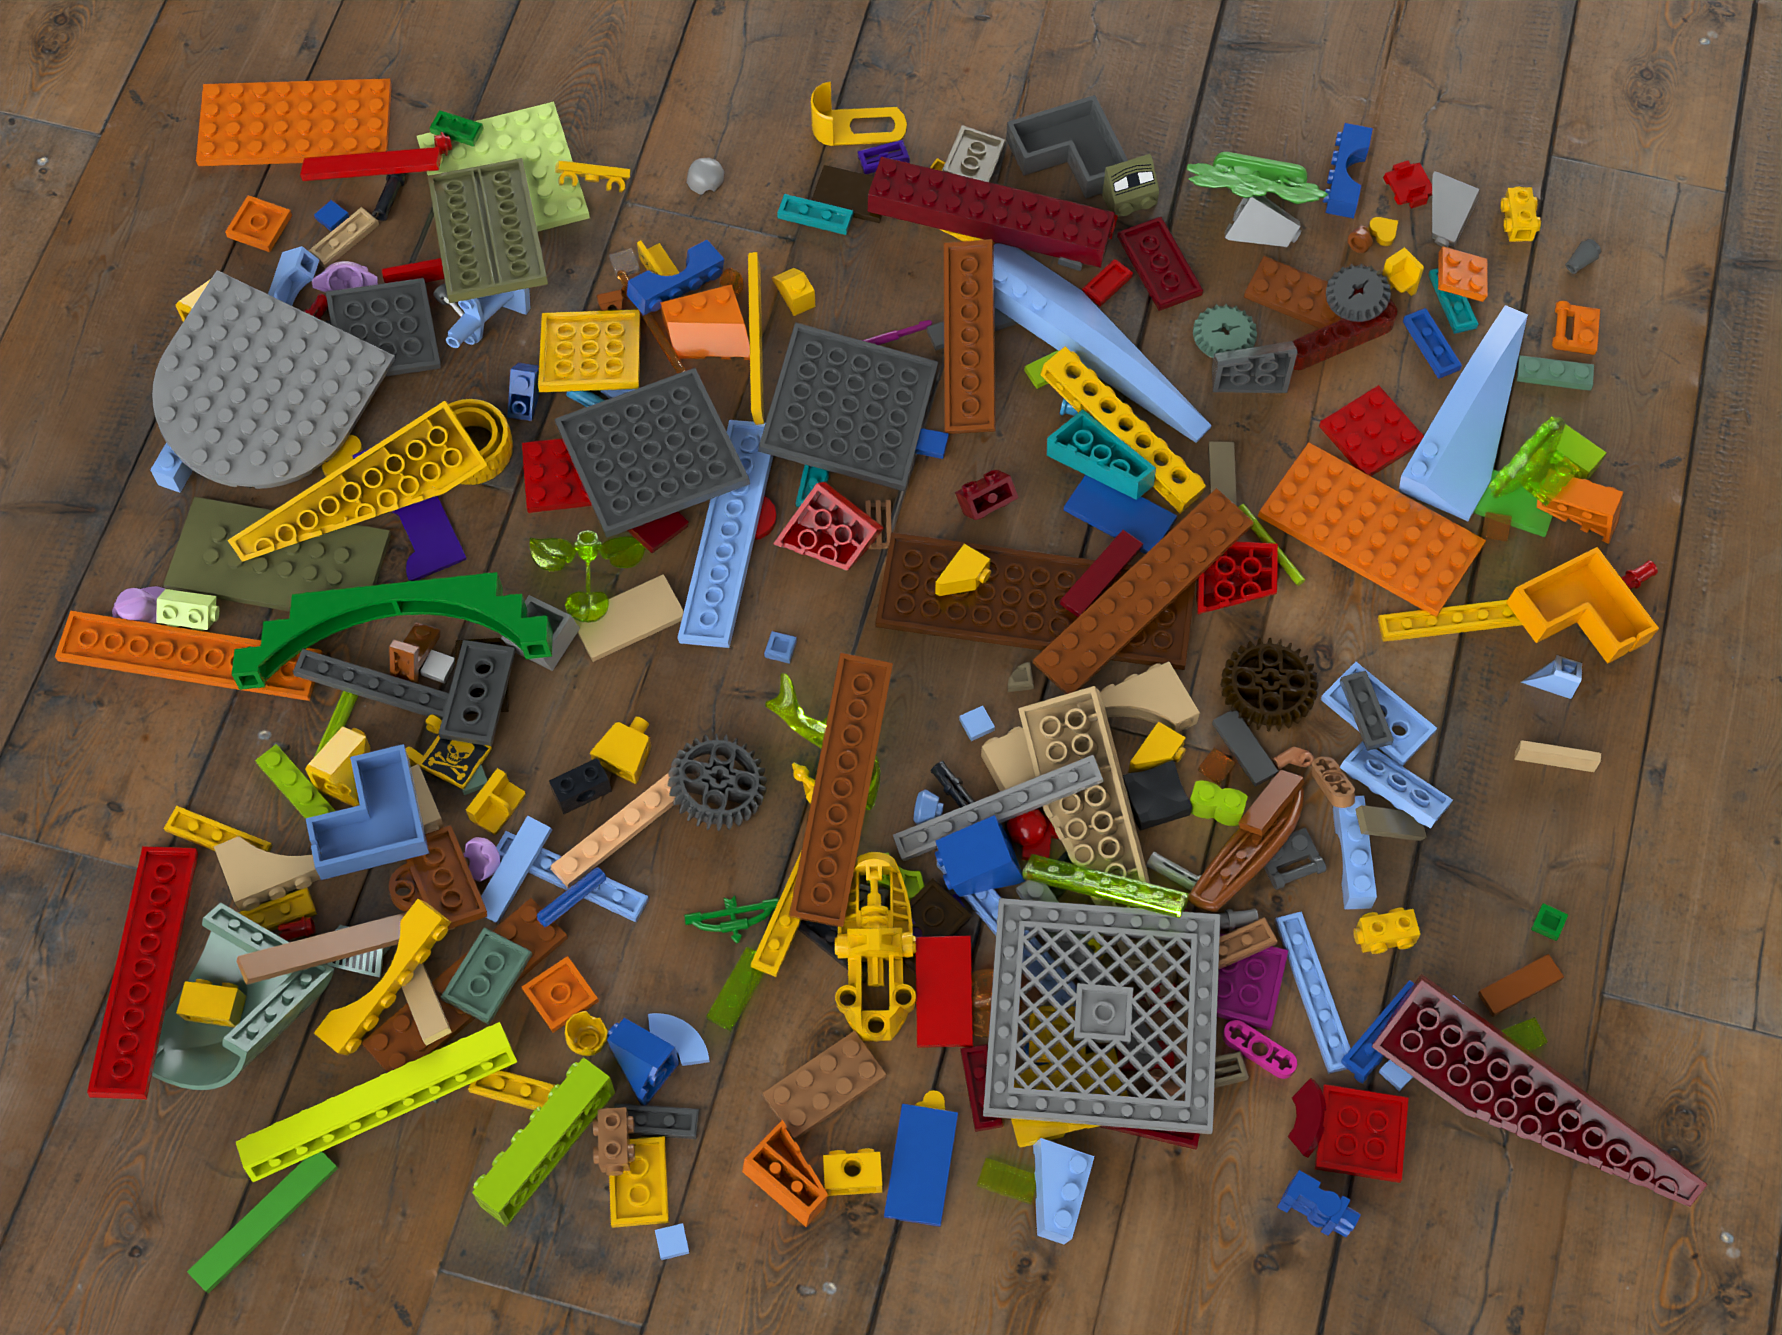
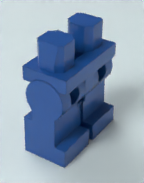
[1277,1170,1361,1237]

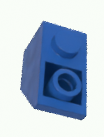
[507,363,540,421]

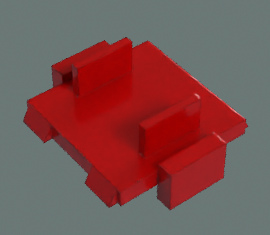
[1383,160,1432,209]

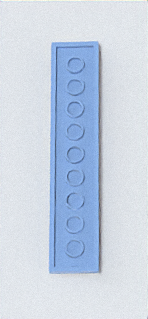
[677,420,773,648]

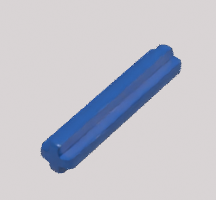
[537,867,606,927]

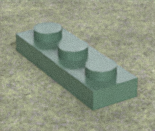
[1516,355,1594,391]

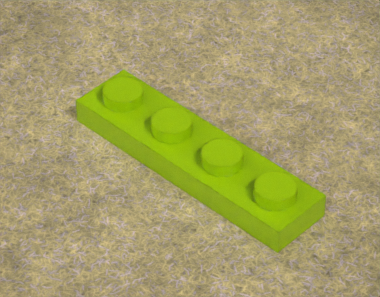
[255,744,335,819]

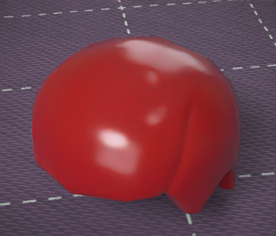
[1007,809,1048,846]

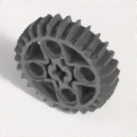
[668,734,767,831]

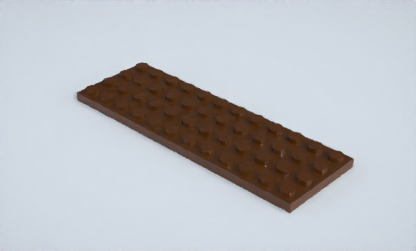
[875,532,1196,670]

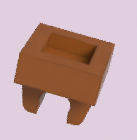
[596,290,623,311]

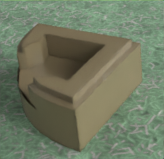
[1008,662,1034,692]

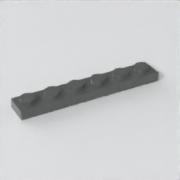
[293,649,449,720]

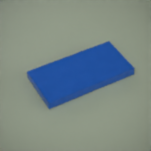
[1064,475,1177,554]
[884,1104,958,1227]

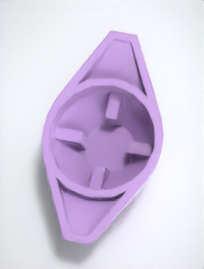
[312,261,378,292]

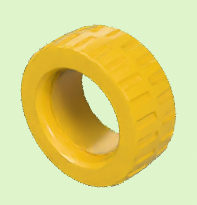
[449,399,513,485]

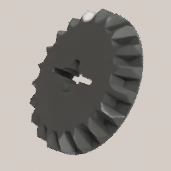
[1326,263,1391,322]

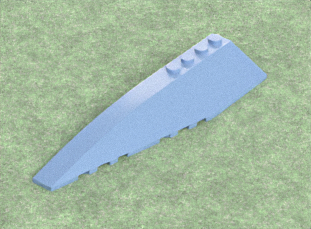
[994,243,1211,443]

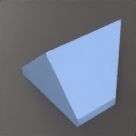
[1521,655,1582,699]

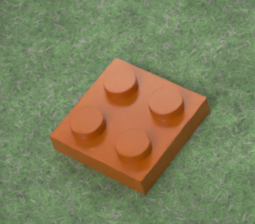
[225,195,292,252]
[1438,246,1488,302]
[521,956,599,1033]

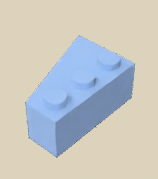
[1033,1138,1094,1245]

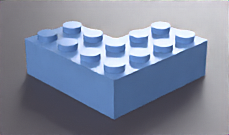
[306,744,429,880]

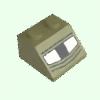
[1102,154,1159,217]

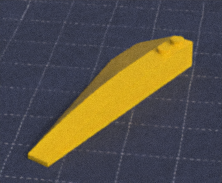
[228,401,488,562]

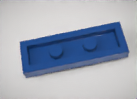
[1403,308,1462,379]

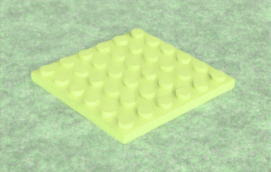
[417,102,590,232]

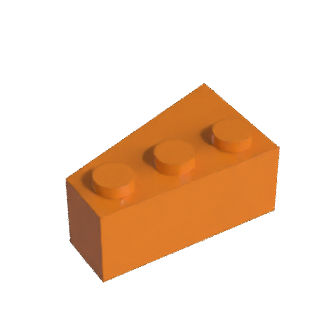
[1536,470,1623,544]
[742,1120,828,1227]

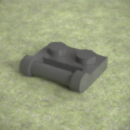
[1264,828,1326,890]

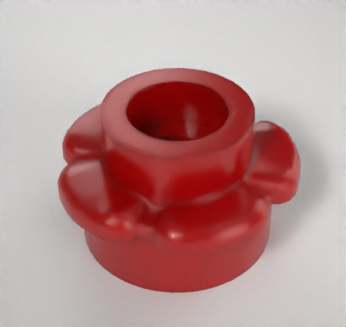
[434,132,452,156]

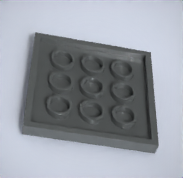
[326,278,441,376]

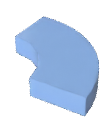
[648,1013,710,1066]

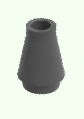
[1565,239,1602,274]

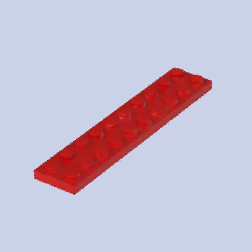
[87,846,198,1100]

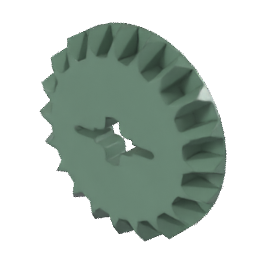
[1193,303,1257,358]

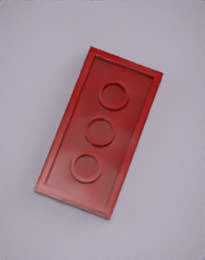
[916,936,973,1048]

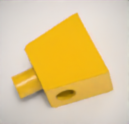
[590,717,651,785]

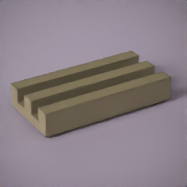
[1214,1051,1249,1088]

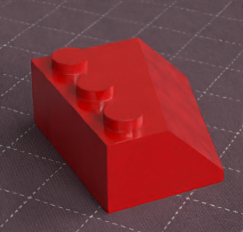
[773,482,884,571]
[1196,542,1278,614]

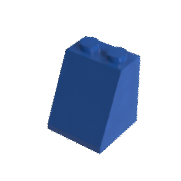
[935,815,1026,897]

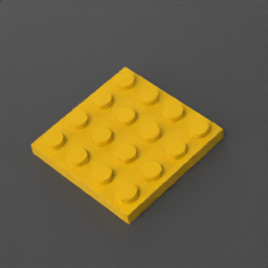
[538,310,641,392]

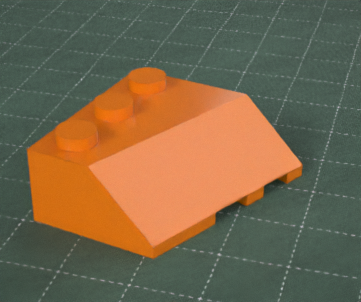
[660,284,750,360]

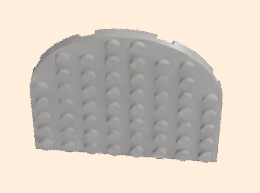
[152,270,395,489]

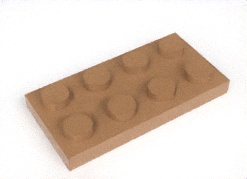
[762,1031,887,1141]

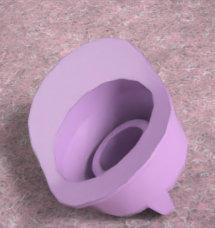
[112,586,165,624]

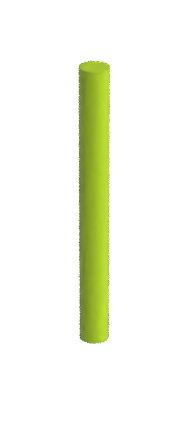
[1238,504,1305,586]

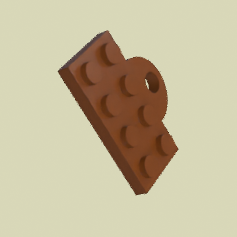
[389,825,487,929]

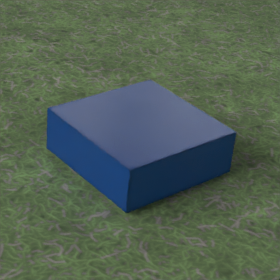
[314,200,349,232]

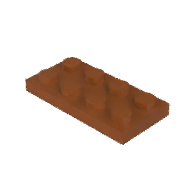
[1244,256,1341,334]

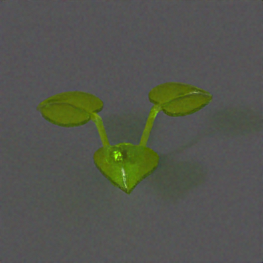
[529,530,645,623]

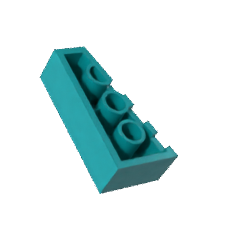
[1047,409,1156,500]

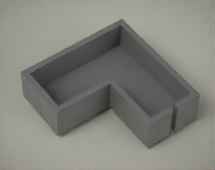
[1006,95,1128,199]

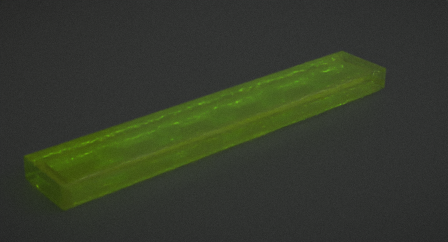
[1023,854,1189,918]

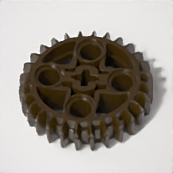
[1220,637,1319,732]

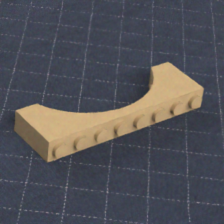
[981,662,1200,792]
[214,764,444,912]

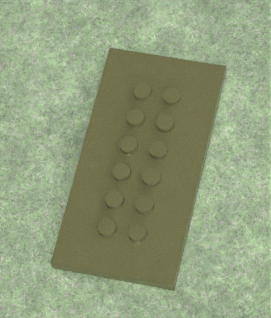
[428,158,548,303]
[163,497,391,624]

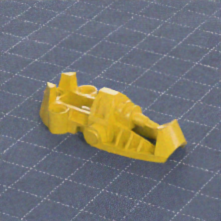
[835,852,916,1042]

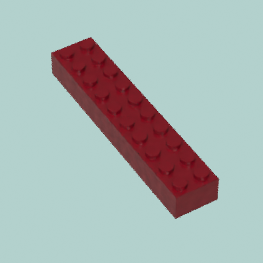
[868,157,1115,268]

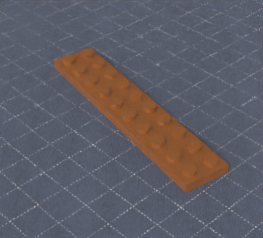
[1033,488,1254,694]
[789,653,893,928]

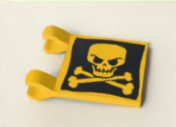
[405,714,492,790]

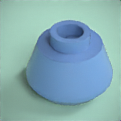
[913,790,944,825]

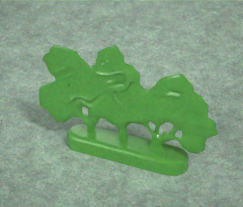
[1187,152,1328,204]

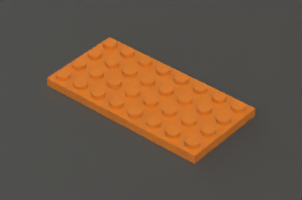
[196,78,392,166]
[1258,442,1486,617]

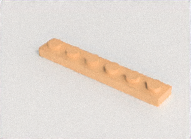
[551,774,689,889]

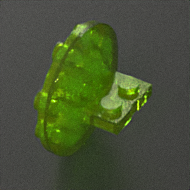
[1488,415,1580,506]

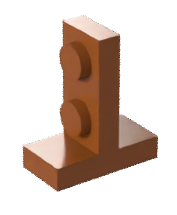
[389,622,440,684]

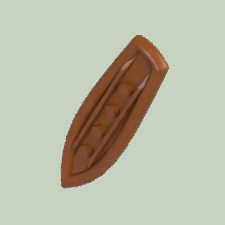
[1187,788,1304,912]

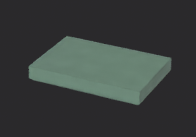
[441,927,533,1025]

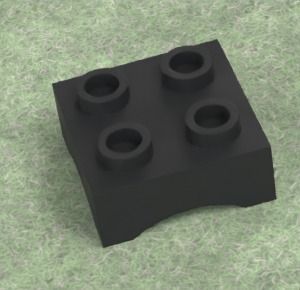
[1123,760,1192,831]

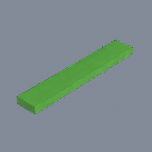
[187,1151,338,1294]

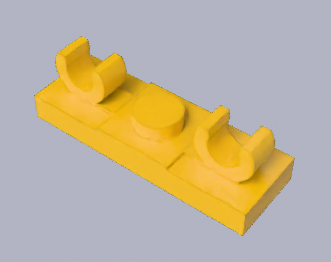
[555,161,630,193]

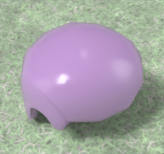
[463,837,500,882]

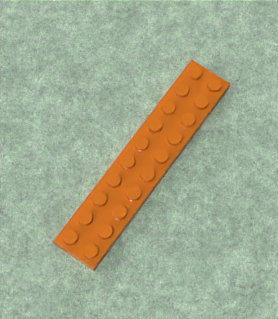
[55,611,323,701]

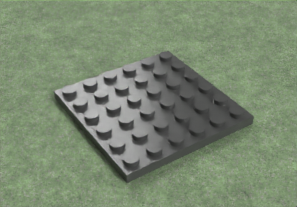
[758,322,938,491]
[555,368,750,538]

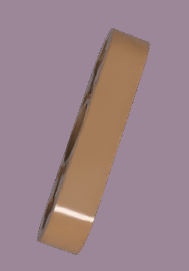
[1312,757,1355,808]

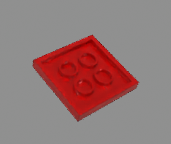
[1319,385,1424,476]
[522,438,592,513]
[1315,1084,1409,1183]

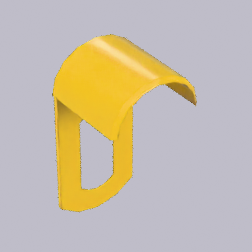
[811,81,907,146]

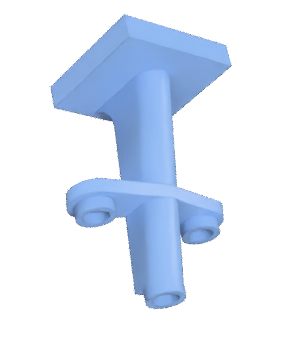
[446,288,531,348]

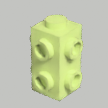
[157,589,220,631]

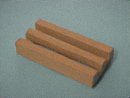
[865,500,892,549]

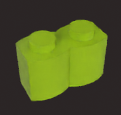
[1190,781,1248,826]

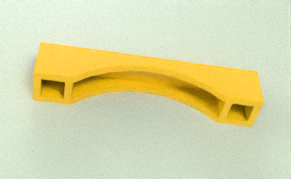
[314,899,451,1056]

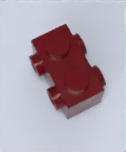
[955,470,1019,520]

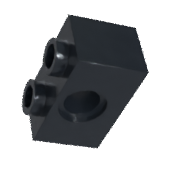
[549,758,612,815]

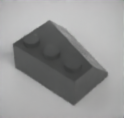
[1212,341,1297,393]

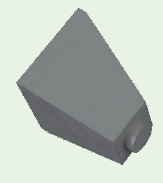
[1432,171,1480,248]
[1224,195,1302,247]

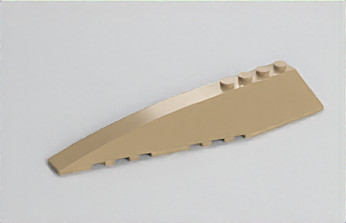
[1018,686,1177,1006]

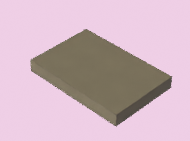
[942,126,1006,182]

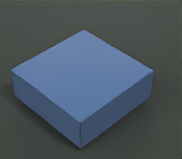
[764,631,797,664]

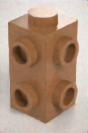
[593,1107,635,1176]

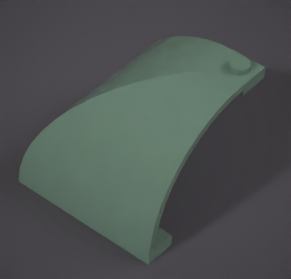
[152,903,334,1090]

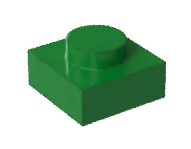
[1531,903,1568,941]

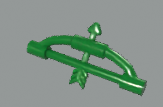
[684,895,779,943]

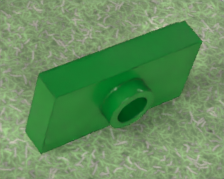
[429,110,484,147]

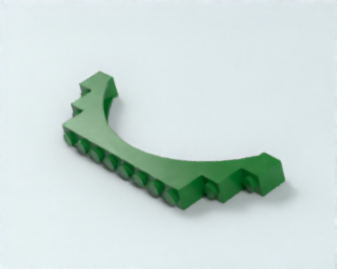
[232,572,553,690]

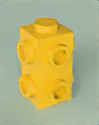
[1500,186,1541,242]
[1354,908,1420,954]

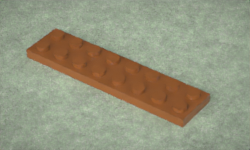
[944,239,996,434]
[361,898,568,1073]

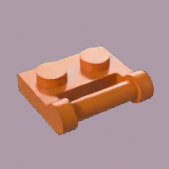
[1552,301,1600,355]

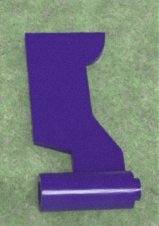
[352,447,467,581]

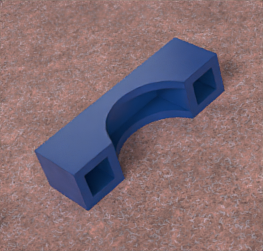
[1323,123,1373,219]
[627,240,724,315]

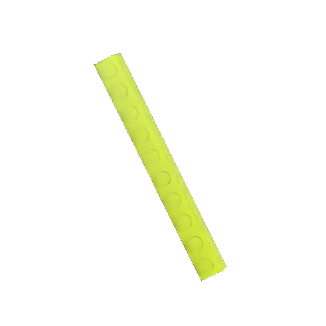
[236,1022,517,1182]

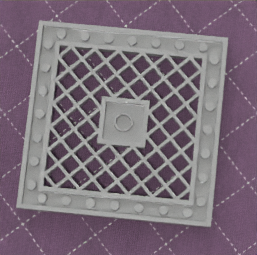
[983,898,1220,1134]

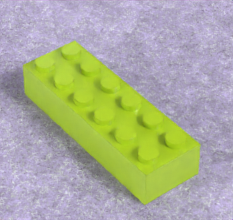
[472,1057,615,1227]

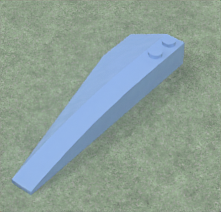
[1399,305,1528,521]

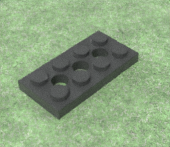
[439,640,516,746]

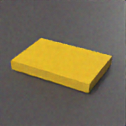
[609,1136,669,1228]

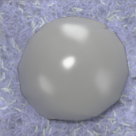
[687,158,724,194]

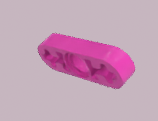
[1222,1020,1297,1079]

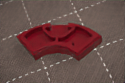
[1287,1078,1326,1158]

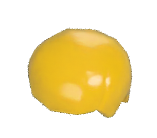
[564,1011,608,1056]

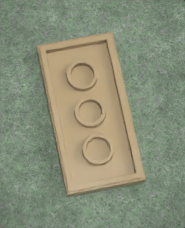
[572,574,684,662]

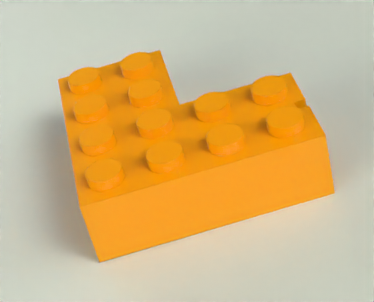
[1506,547,1659,664]

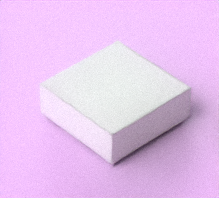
[420,650,455,684]

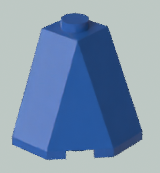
[607,1018,679,1106]

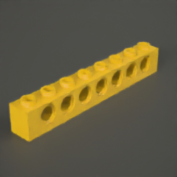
[1040,346,1206,514]

